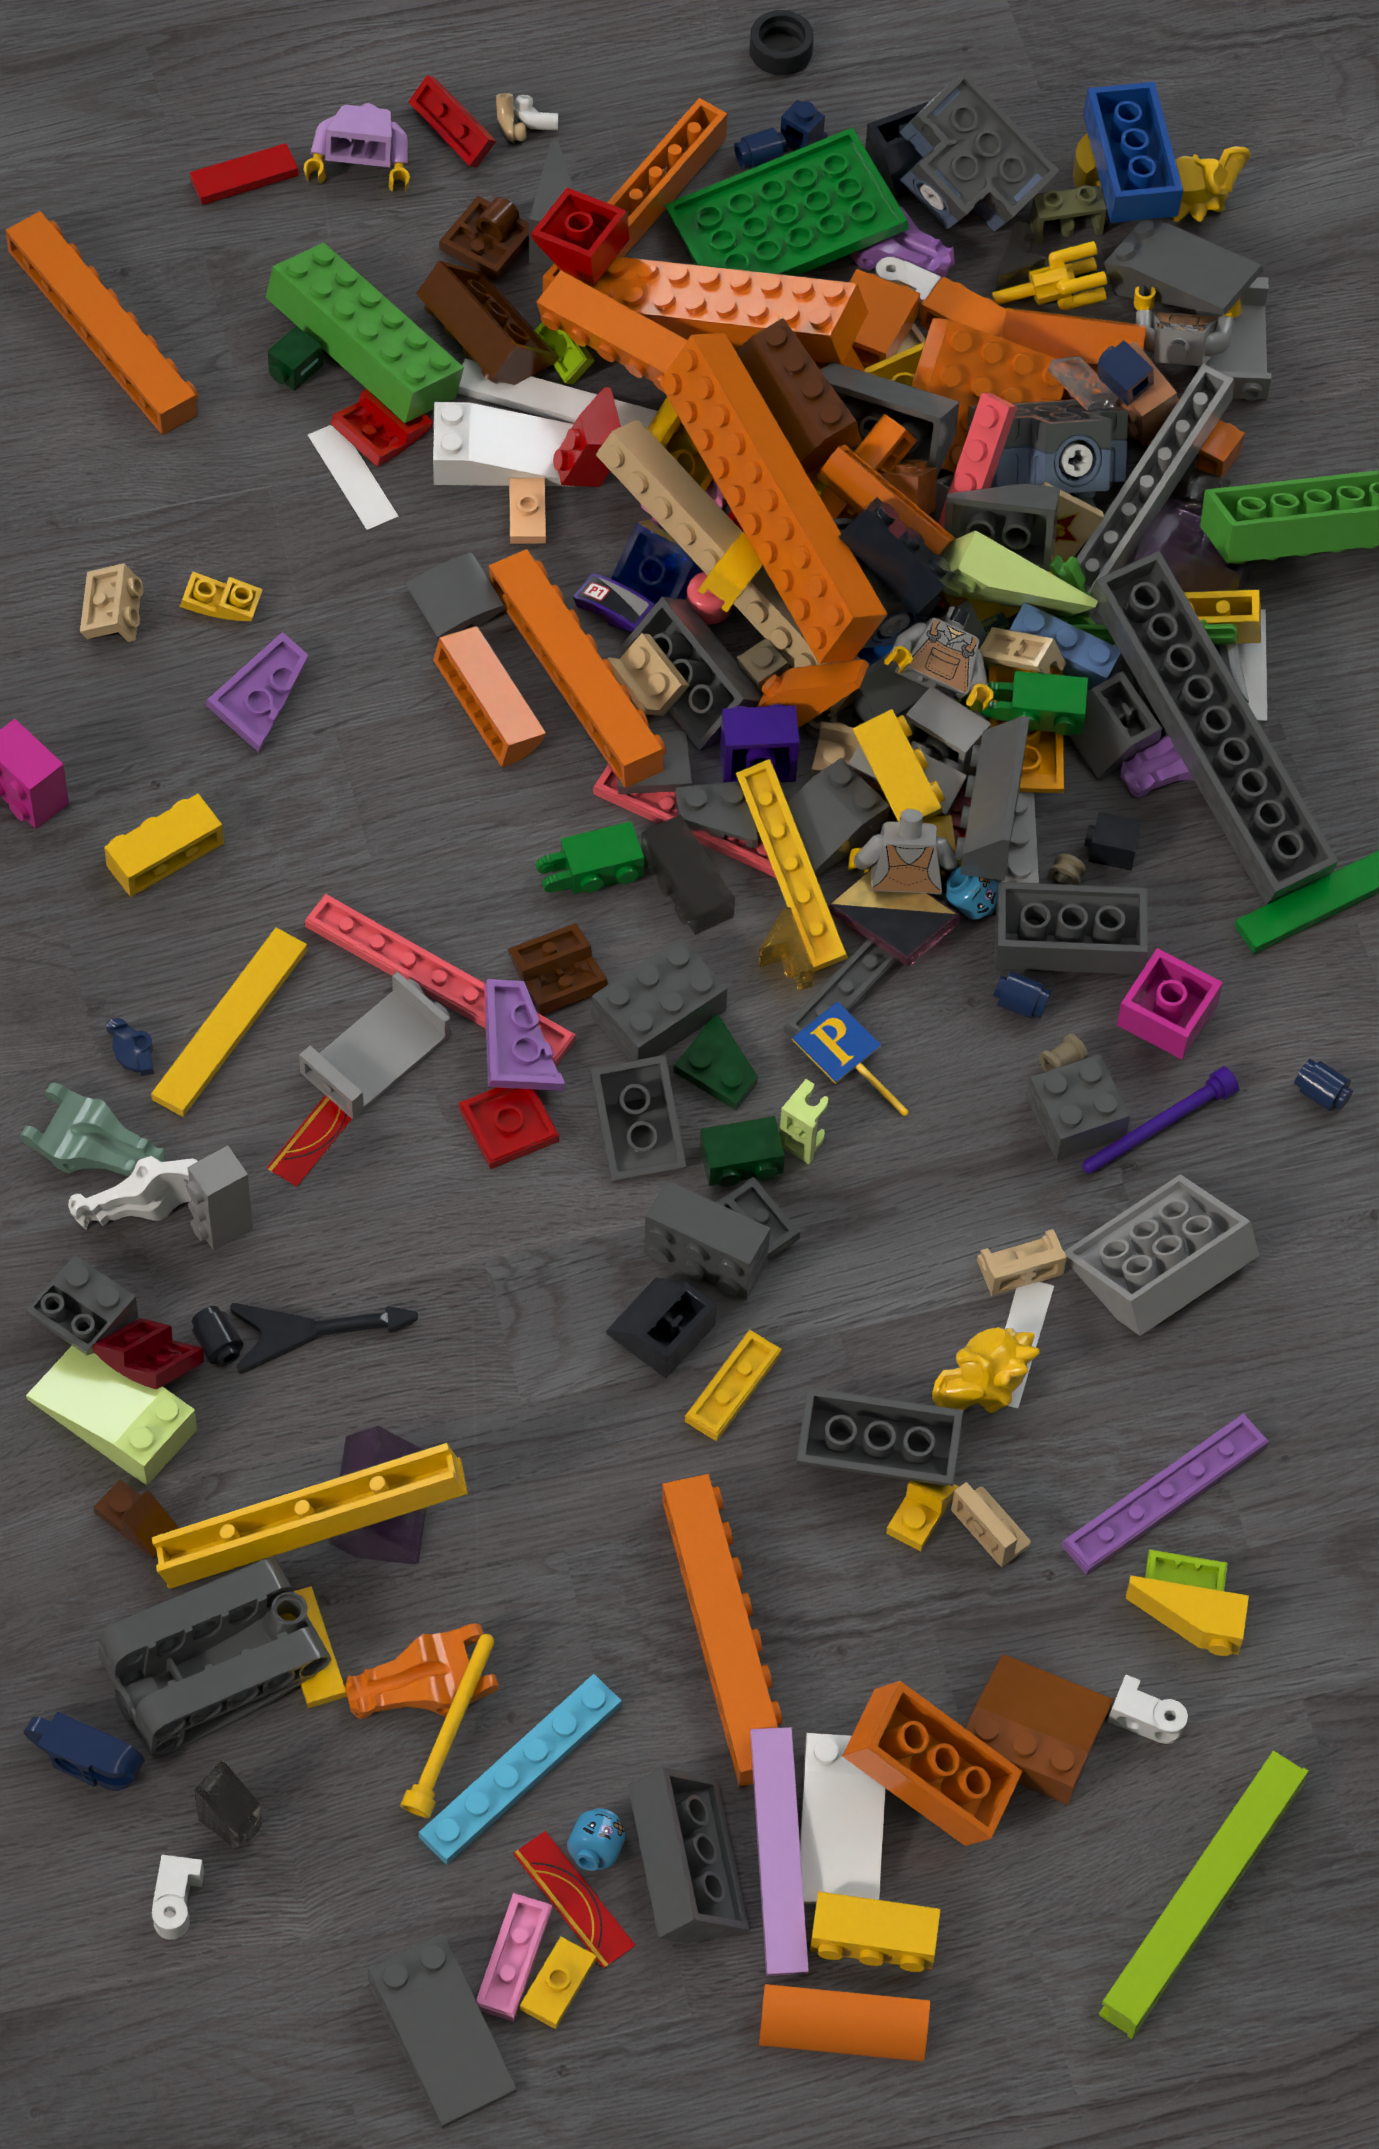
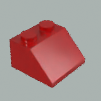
[531,187,630,286]
[553,387,621,487]

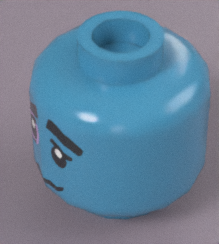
[946,867,998,920]
[567,1808,626,1871]

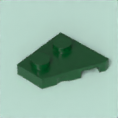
[674,1014,758,1110]

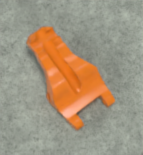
[345,1623,499,1719]

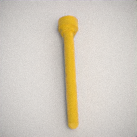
[400,1634,494,1818]

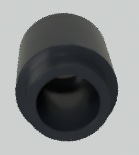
[191,1306,244,1366]

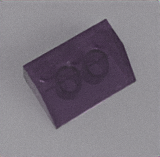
[329,1426,427,1565]

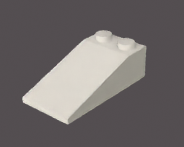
[433,402,574,486]
[800,1733,885,1905]

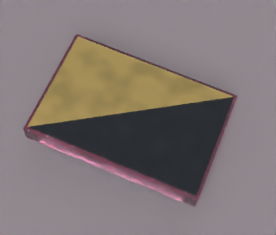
[828,869,960,967]

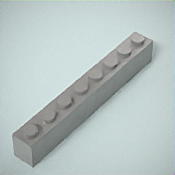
[1076,364,1234,618]

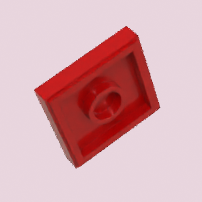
[458,1087,559,1170]

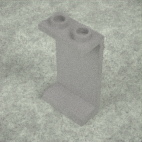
[1196,277,1271,400]
[299,971,451,1119]

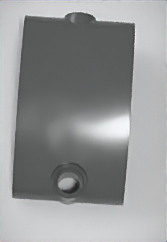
[98,1558,331,1758]

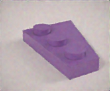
[206,632,309,753]
[484,979,565,1091]

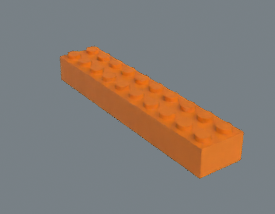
[659,333,887,664]

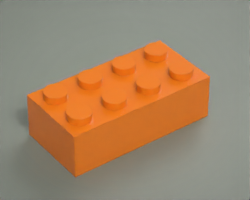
[842,1681,1023,1846]

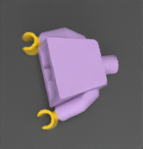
[304,103,410,192]

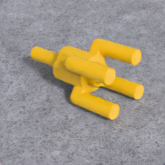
[992,241,1107,310]

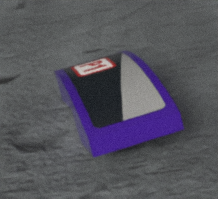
[573,573,655,632]

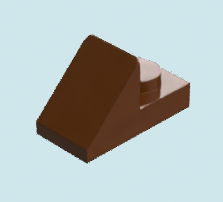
[94,1479,179,1559]

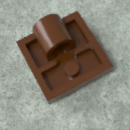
[439,196,529,280]

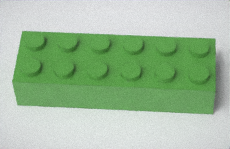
[266,242,464,424]
[1200,470,1379,564]

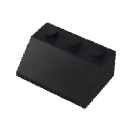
[838,497,955,614]

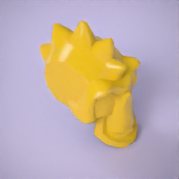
[1172,146,1251,222]
[932,1327,1040,1413]

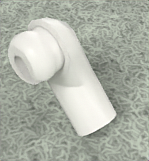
[514,95,558,130]

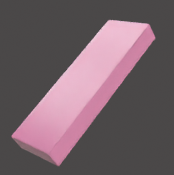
[476,1893,552,2022]

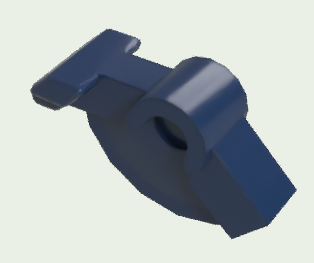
[105,1018,154,1076]

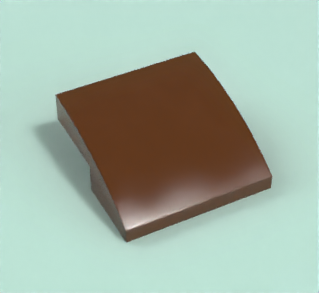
[508,923,608,1015]

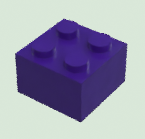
[720,704,799,783]

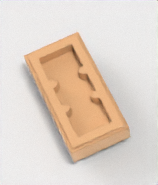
[509,478,546,544]

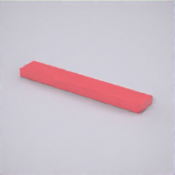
[593,764,776,878]

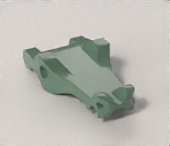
[20,1083,166,1177]

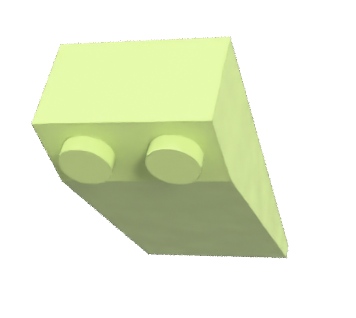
[942,531,1098,617]
[26,1346,197,1486]

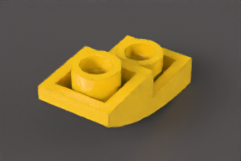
[180,571,263,621]

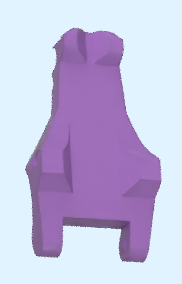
[848,207,955,278]
[1120,732,1194,799]

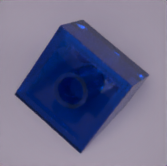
[611,519,704,604]

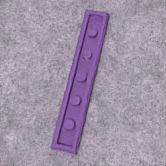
[1062,1413,1269,1575]

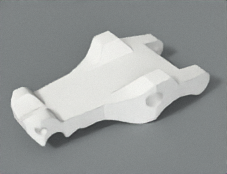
[68,1156,198,1230]

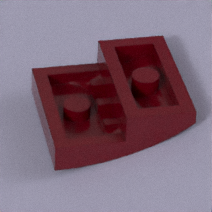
[93,1318,204,1390]

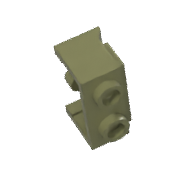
[1028,185,1107,244]

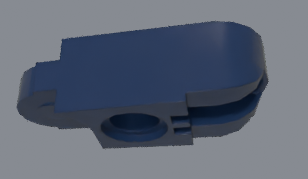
[24,1712,145,1791]

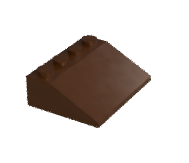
[736,318,861,474]

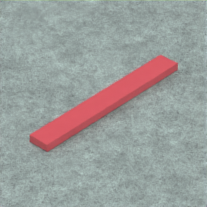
[305,894,576,1066]

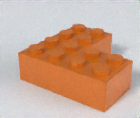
[911,318,1072,475]

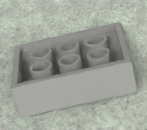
[1064,1174,1259,1336]

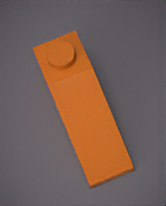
[757,660,869,728]

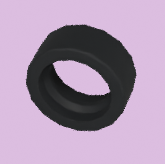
[750,10,814,75]

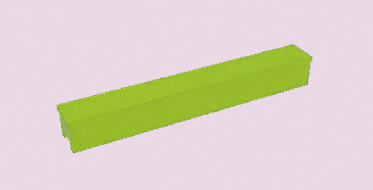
[1099,1751,1309,2039]

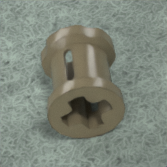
[1039,1033,1089,1072]

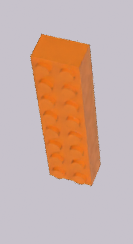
[593,256,869,365]

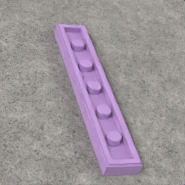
[750,1727,809,1976]

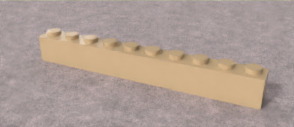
[596,419,861,713]

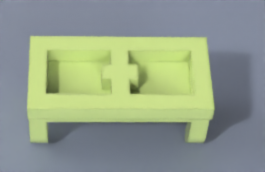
[779,1079,828,1164]

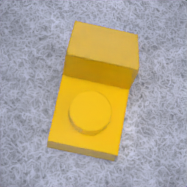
[886,1480,959,1552]

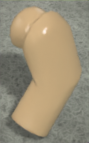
[496,93,527,143]

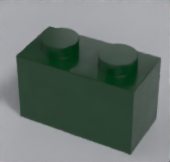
[699,1116,785,1187]

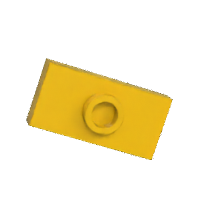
[520,1936,596,2029]

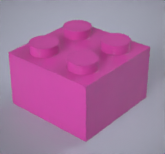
[0,719,69,829]
[1117,948,1223,1060]

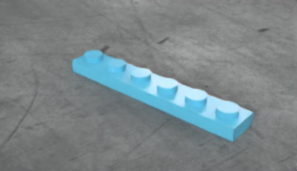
[419,1674,622,1865]

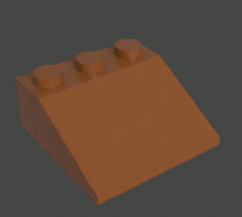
[966,1654,1114,1805]

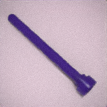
[1082,1066,1239,1173]

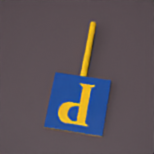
[791,1001,909,1116]

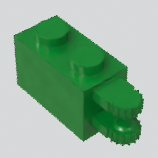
[981,671,1088,735]
[535,821,644,894]

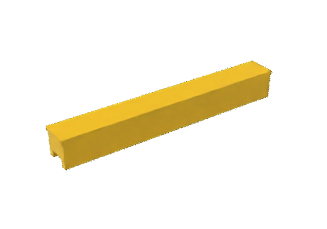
[697,472,827,612]
[152,1443,468,1589]

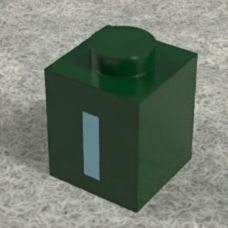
[268,326,323,391]

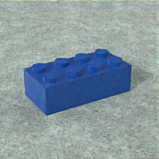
[1083,82,1183,223]

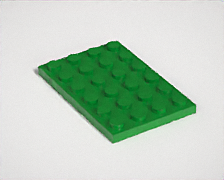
[664,127,909,276]

